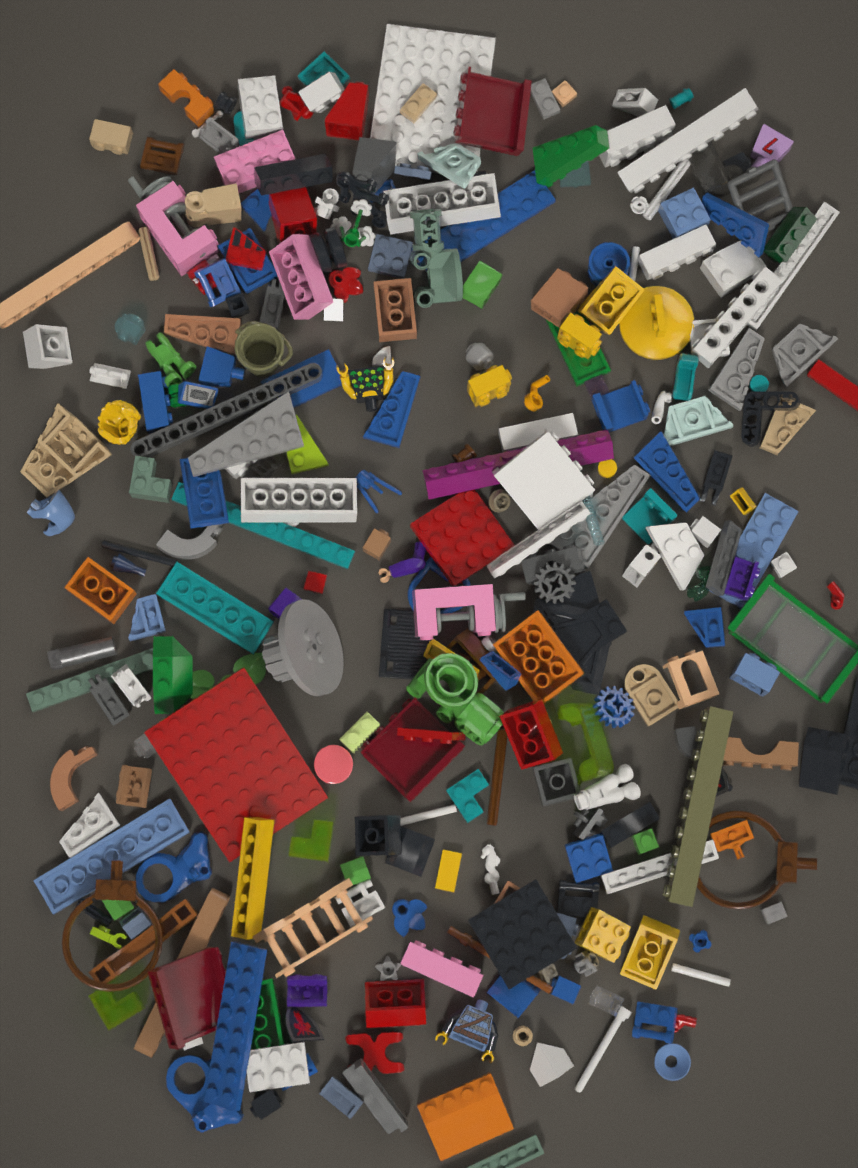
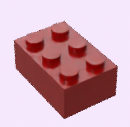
[500,699,563,770]

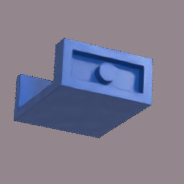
[591,380,650,433]

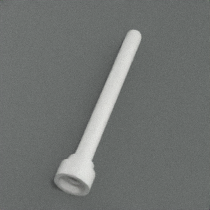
[575,1004,632,1092]

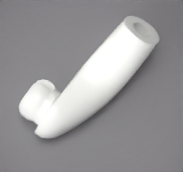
[652,391,672,424]

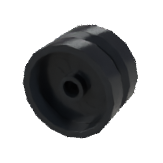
[309,227,347,274]

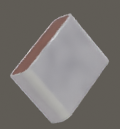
[761,902,788,925]

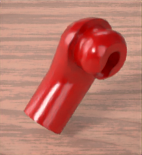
[674,1014,697,1033]

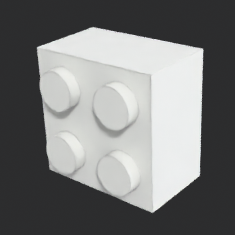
[299,72,345,113]

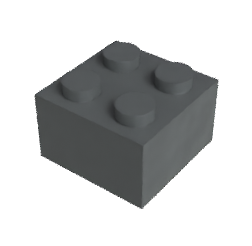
[532,758,580,807]

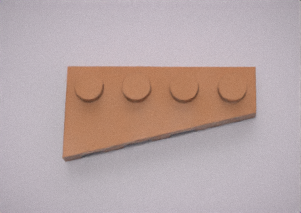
[164,314,241,356]

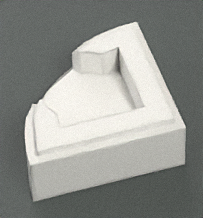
[372,346,391,367]

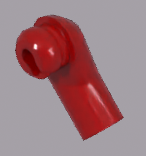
[827,581,845,610]

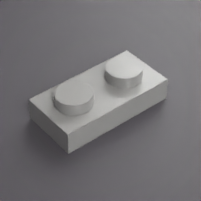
[531,79,560,120]

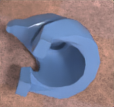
[27,490,75,536]

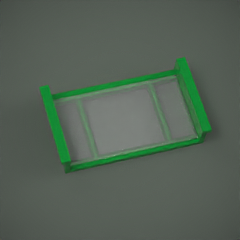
[727,574,858,704]

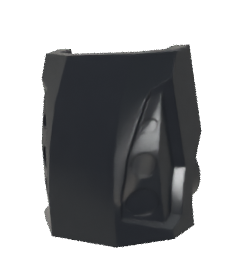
[385,827,435,877]

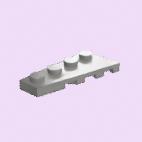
[708,328,765,411]

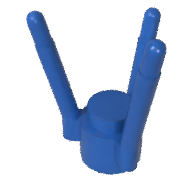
[355,469,402,513]

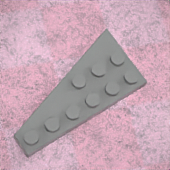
[188,392,304,477]
[548,465,650,569]

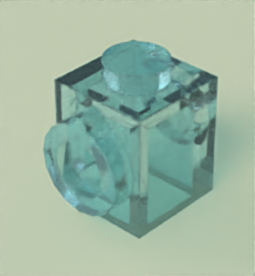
[115,313,146,345]

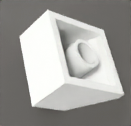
[23,324,73,369]

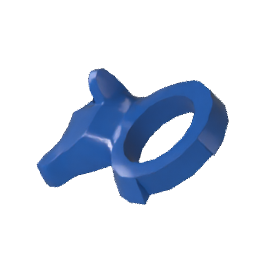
[136,831,212,903]
[166,1055,243,1133]

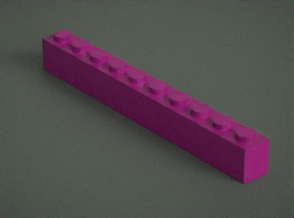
[422,430,614,499]

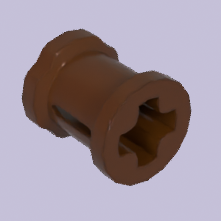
[452,444,477,463]

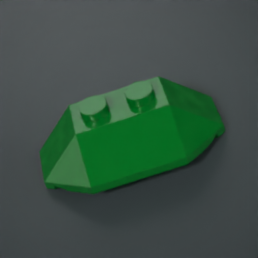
[153,636,193,714]

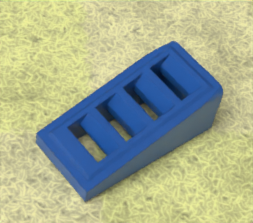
[480,651,521,691]

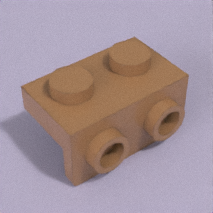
[116,765,152,808]

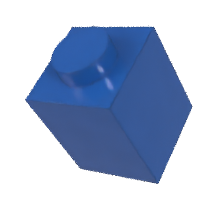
[550,976,581,1004]

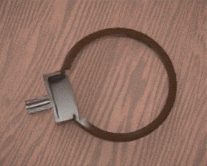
[697,811,817,909]
[62,860,163,991]

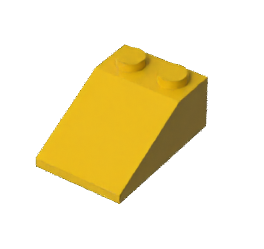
[577,266,645,335]
[620,915,680,990]

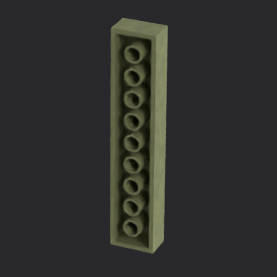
[662,706,733,907]

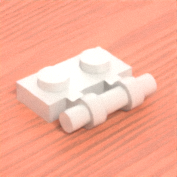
[335,879,385,927]

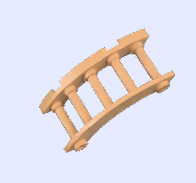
[253,878,373,978]

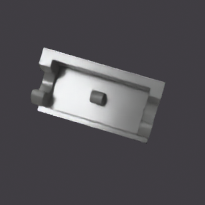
[199,117,240,154]

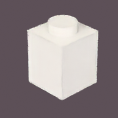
[689,516,721,548]

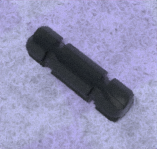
[76,898,112,927]

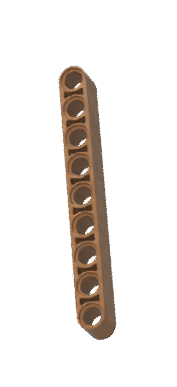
[134,888,230,1058]

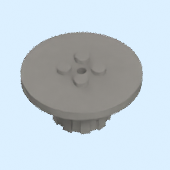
[262,600,344,696]

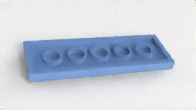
[710,493,799,609]

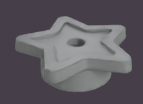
[375,956,401,981]

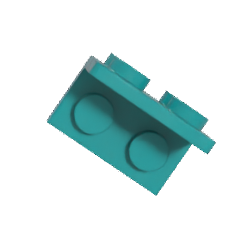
[622,488,677,545]

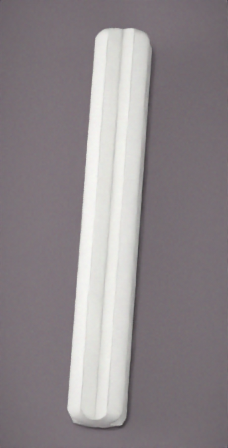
[643,160,690,220]

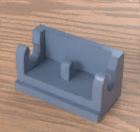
[319,1076,363,1119]

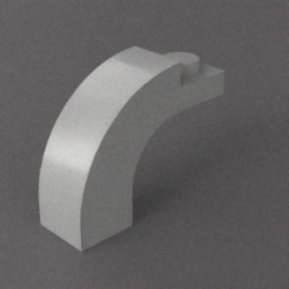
[156,524,223,560]

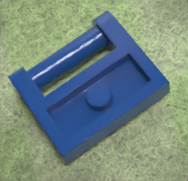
[194,258,241,307]
[632,1002,678,1044]

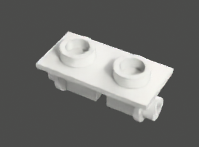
[90,363,131,389]

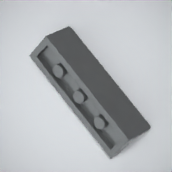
[343,1058,408,1134]

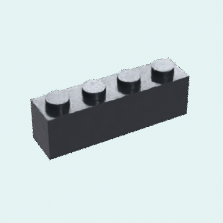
[254,154,333,196]

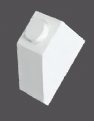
[612,88,658,116]

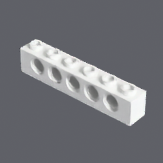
[691,267,783,369]

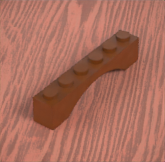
[89,899,199,984]

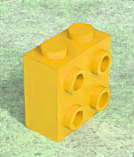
[557,313,602,359]
[467,365,512,407]
[574,907,631,963]

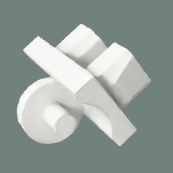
[315,189,340,220]

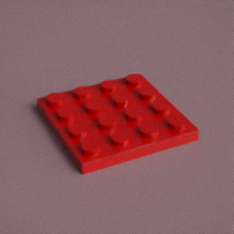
[410,489,515,587]

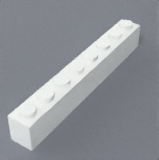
[617,88,758,193]

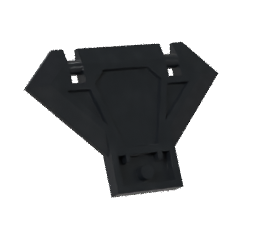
[532,598,627,696]

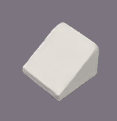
[324,299,344,321]

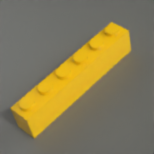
[231,817,274,940]

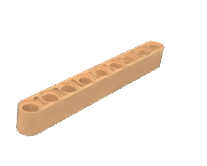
[0,222,141,328]

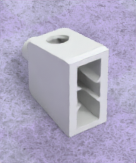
[622,542,661,588]

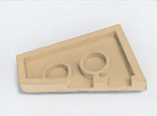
[760,397,816,455]

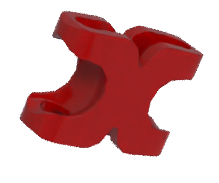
[345,1032,405,1074]

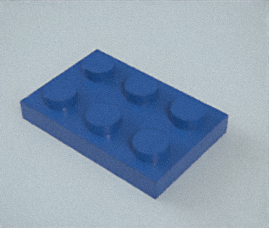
[218,228,278,294]

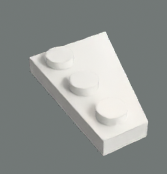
[59,793,120,858]

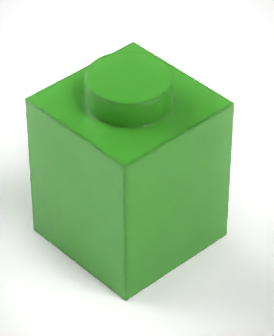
[631,828,659,855]

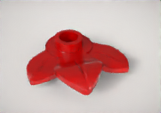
[328,267,363,303]

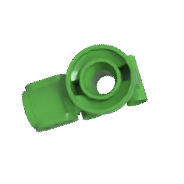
[406,653,504,746]

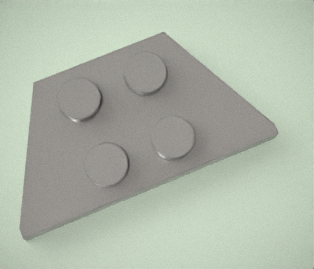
[772,324,838,388]

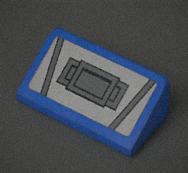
[178,381,218,409]

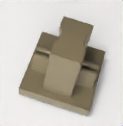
[534,964,558,983]

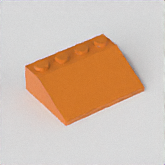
[493,610,584,705]
[417,1072,514,1161]

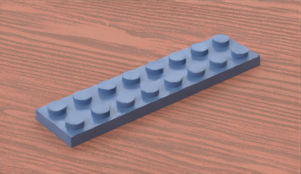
[33,799,190,915]

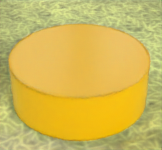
[598,459,617,478]

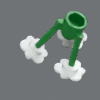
[330,199,376,247]

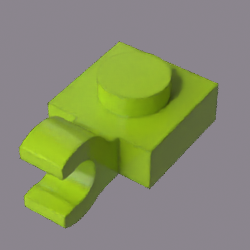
[90,925,127,949]

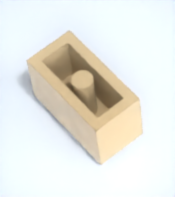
[89,119,133,155]

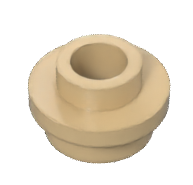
[513,1026,533,1046]

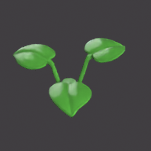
[190,653,266,700]

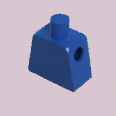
[199,346,245,387]

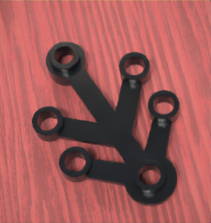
[336,172,389,228]

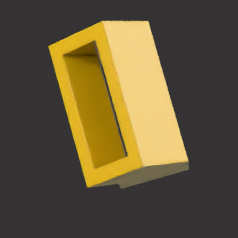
[730,487,757,515]

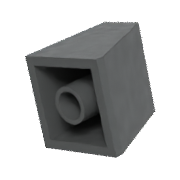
[353,137,397,194]

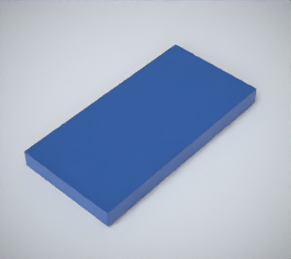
[261,349,342,408]
[180,458,229,528]

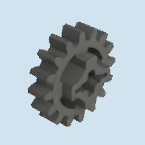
[533,561,576,604]

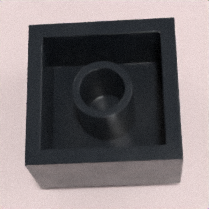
[355,815,401,856]

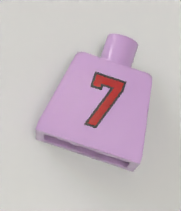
[750,124,794,168]

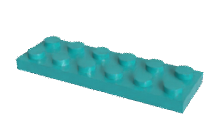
[156,562,274,655]

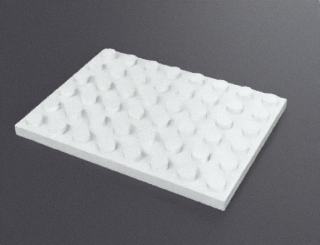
[370,24,496,174]

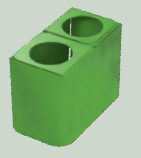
[462,260,502,309]

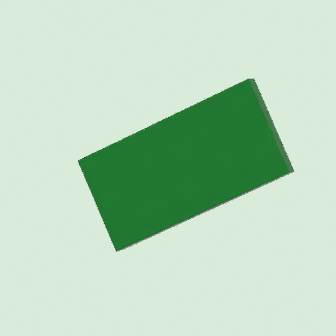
[546,308,611,387]

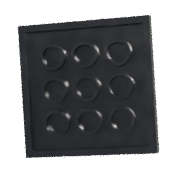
[468,879,577,990]

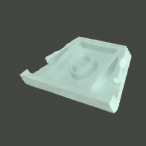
[417,143,481,188]
[664,396,733,446]

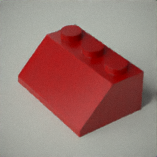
[365,979,426,1028]

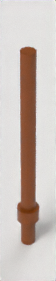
[447,926,553,994]

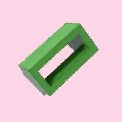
[340,857,371,885]
[102,900,134,921]

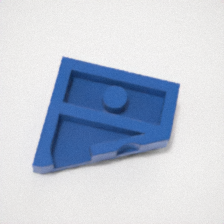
[684,607,725,648]

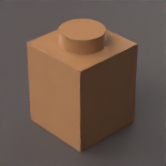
[363,528,391,561]

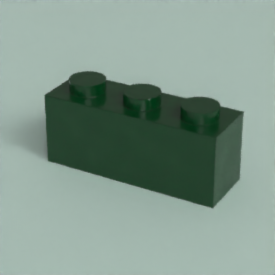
[763,207,817,263]

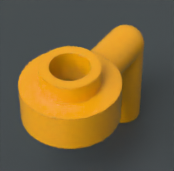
[524,375,550,412]

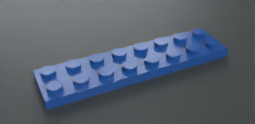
[412,170,556,272]
[204,942,267,1111]

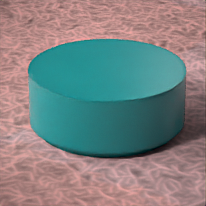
[749,375,769,392]

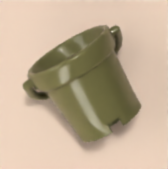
[235,321,293,377]

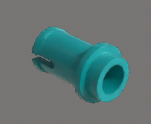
[669,88,694,109]

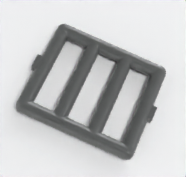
[727,159,792,231]

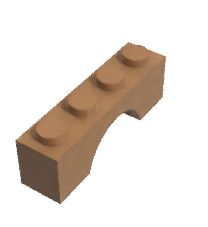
[722,737,799,770]

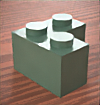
[129,456,173,503]

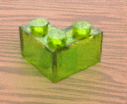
[289,819,334,862]
[89,990,146,1031]

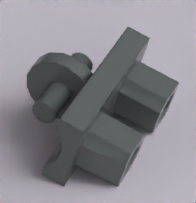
[572,808,608,840]

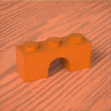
[158,69,215,127]

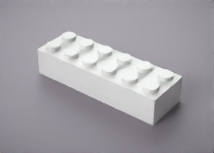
[384,173,501,234]
[241,478,357,522]

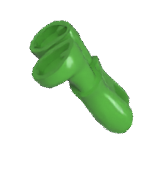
[145,332,197,387]

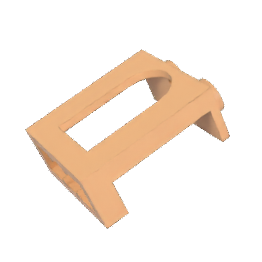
[662,650,719,709]

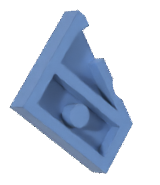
[128,594,166,641]

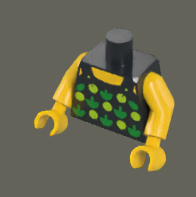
[336,357,394,412]

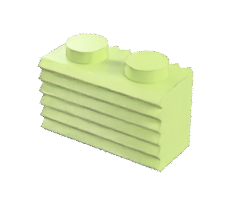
[340,712,380,753]

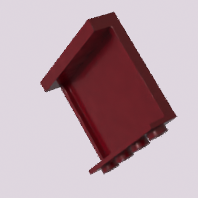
[453,67,532,156]
[360,698,465,803]
[147,947,226,1049]

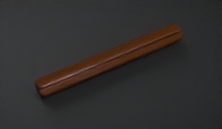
[487,729,508,826]

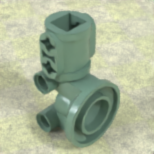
[409,209,463,308]

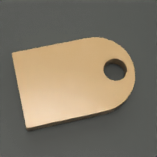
[624,664,678,727]

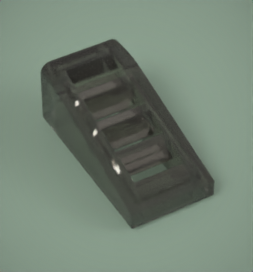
[244,454,285,478]

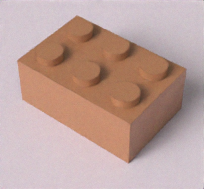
[374,278,417,342]

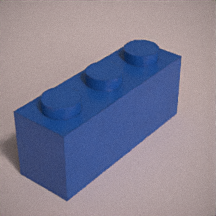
[138,371,173,434]

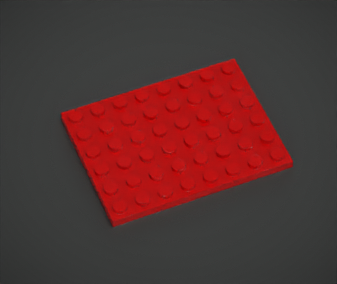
[144,667,328,863]

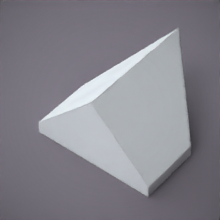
[530,1043,574,1087]

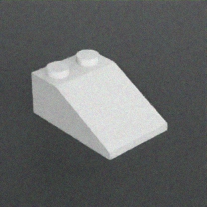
[700,241,767,298]

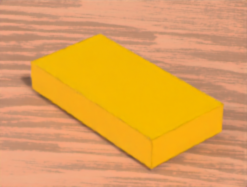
[435,850,462,892]

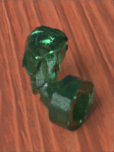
[687,566,712,602]

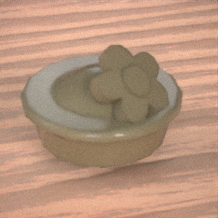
[489,489,511,513]

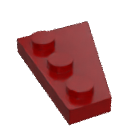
[397,728,466,744]

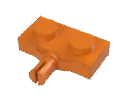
[710,820,754,860]

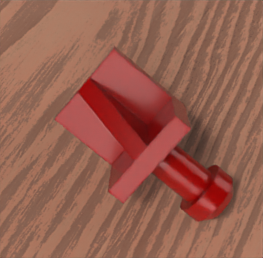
[279,86,314,121]

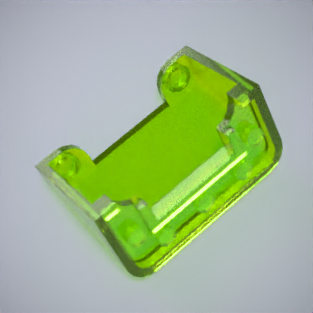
[557,702,614,785]

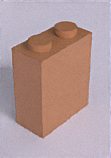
[531,269,588,328]

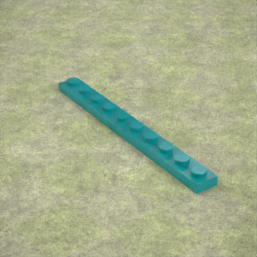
[171,482,355,570]

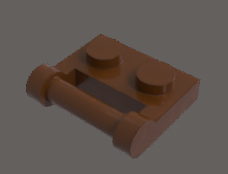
[140,137,184,175]

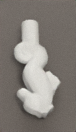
[481,844,501,895]

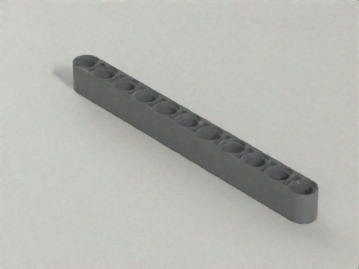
[130,363,323,458]

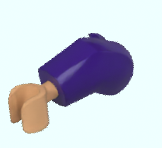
[378,542,426,583]

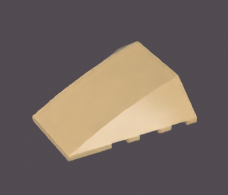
[20,403,112,498]

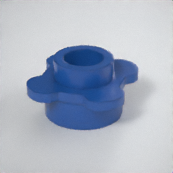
[689,930,712,953]

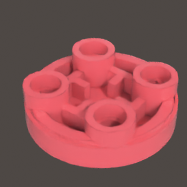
[314,745,353,784]

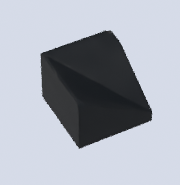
[225,292,250,318]

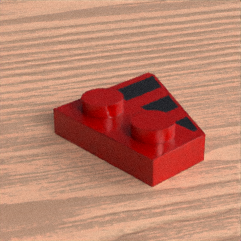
[226,227,266,271]

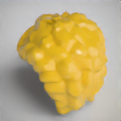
[98,400,141,445]

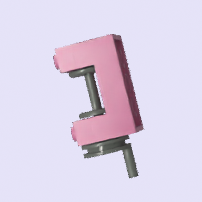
[128,177,219,277]
[412,584,525,640]

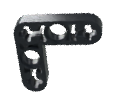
[741,392,801,447]

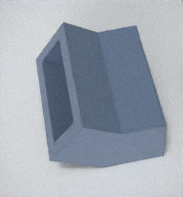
[119,907,152,939]

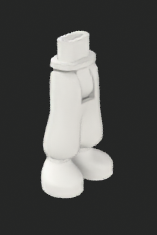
[574,764,641,810]

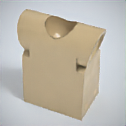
[185,183,241,227]

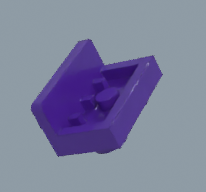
[724,557,761,601]
[287,974,328,1007]

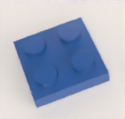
[564,833,613,883]

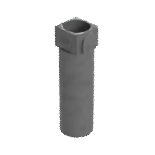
[47,636,117,670]

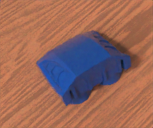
[487,976,541,1018]

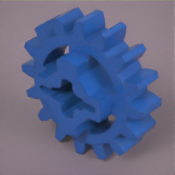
[593,686,635,728]

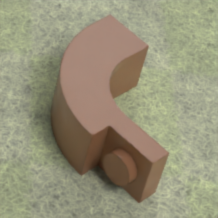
[50,746,98,811]

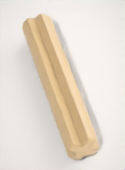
[138,227,159,281]

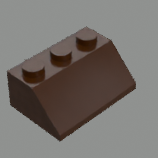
[447,628,497,694]

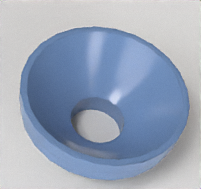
[654,1044,691,1081]

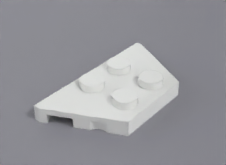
[646,523,704,591]

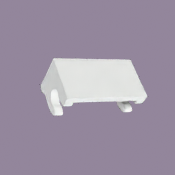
[111,664,151,707]

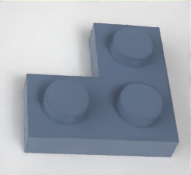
[394,163,433,181]

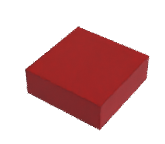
[304,571,327,595]

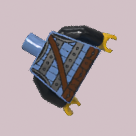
[436,1000,498,1063]

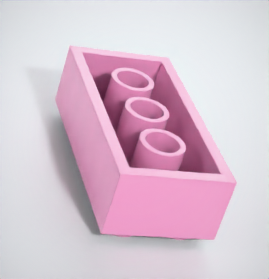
[214,130,295,194]
[269,234,334,320]
[401,940,483,998]

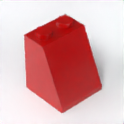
[325,82,369,140]
[269,187,317,245]

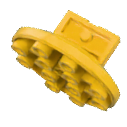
[619,286,694,360]

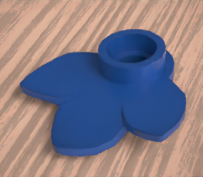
[392,899,427,937]

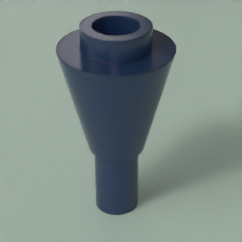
[110,553,146,577]

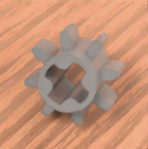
[574,950,599,977]

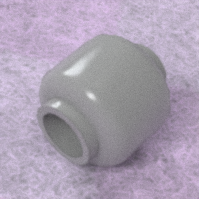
[466,343,493,370]

